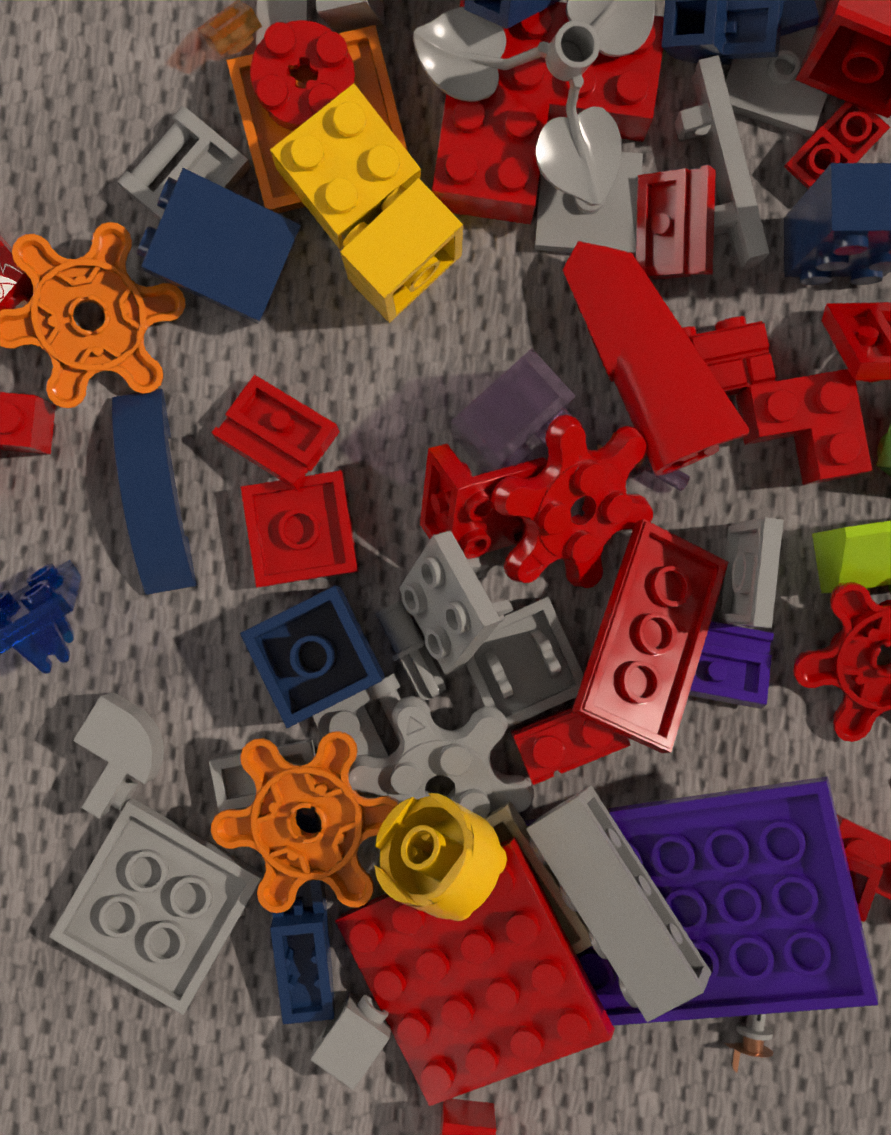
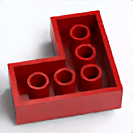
[432,0,664,225]

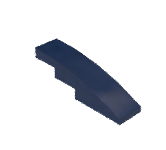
[270,807,335,1025]

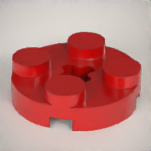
[250,20,355,131]

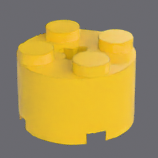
[374,793,507,921]

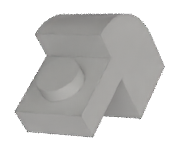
[73,692,164,818]

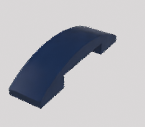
[112,388,196,595]

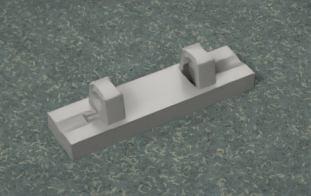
[674,55,770,272]

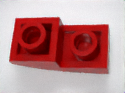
[784,101,890,189]

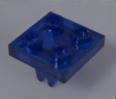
[0,560,81,674]

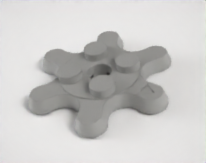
[349,696,534,856]

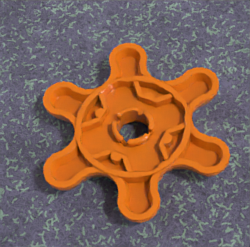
[0,222,185,409]
[211,731,399,913]

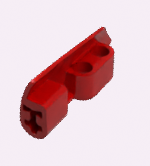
[562,241,749,476]

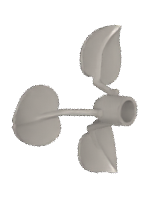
[413,0,655,206]

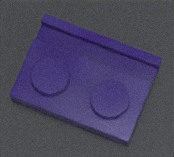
[689,621,774,709]

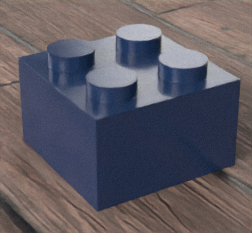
[240,586,385,728]

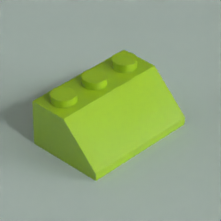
[812,521,891,595]

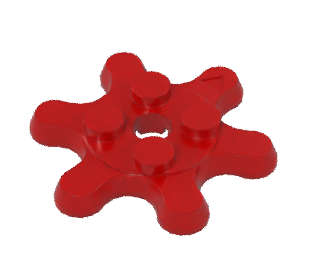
[491,414,653,588]
[793,582,891,742]

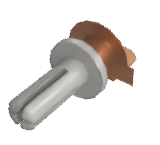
[725,1014,773,1072]

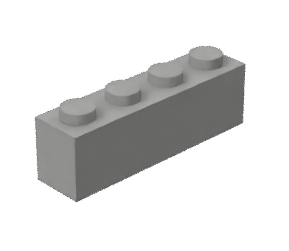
[526,785,711,1022]

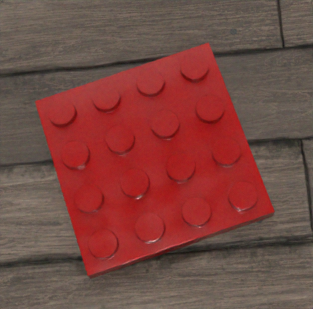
[335,837,615,1106]

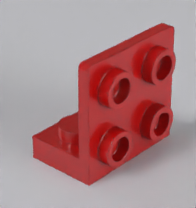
[420,443,547,559]

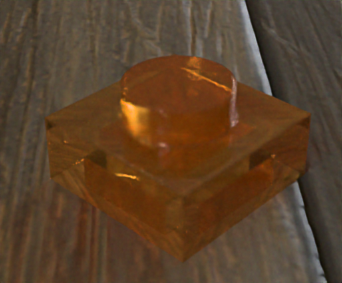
[198,0,263,56]

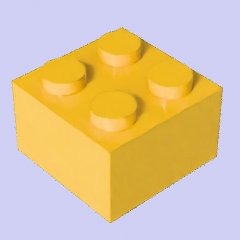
[270,84,421,250]
[340,178,463,323]

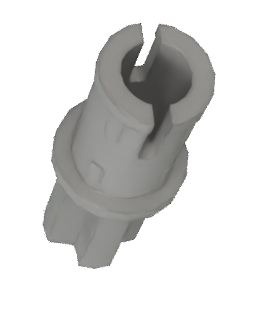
[375,600,446,701]

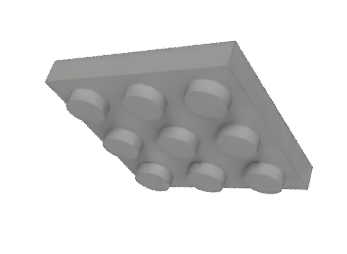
[49,798,264,1015]

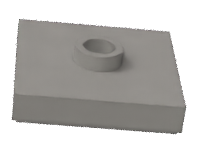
[725,27,827,137]
[534,152,643,255]
[718,517,784,628]

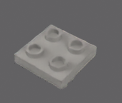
[399,530,513,675]
[466,597,584,728]

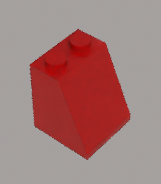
[795,0,891,118]

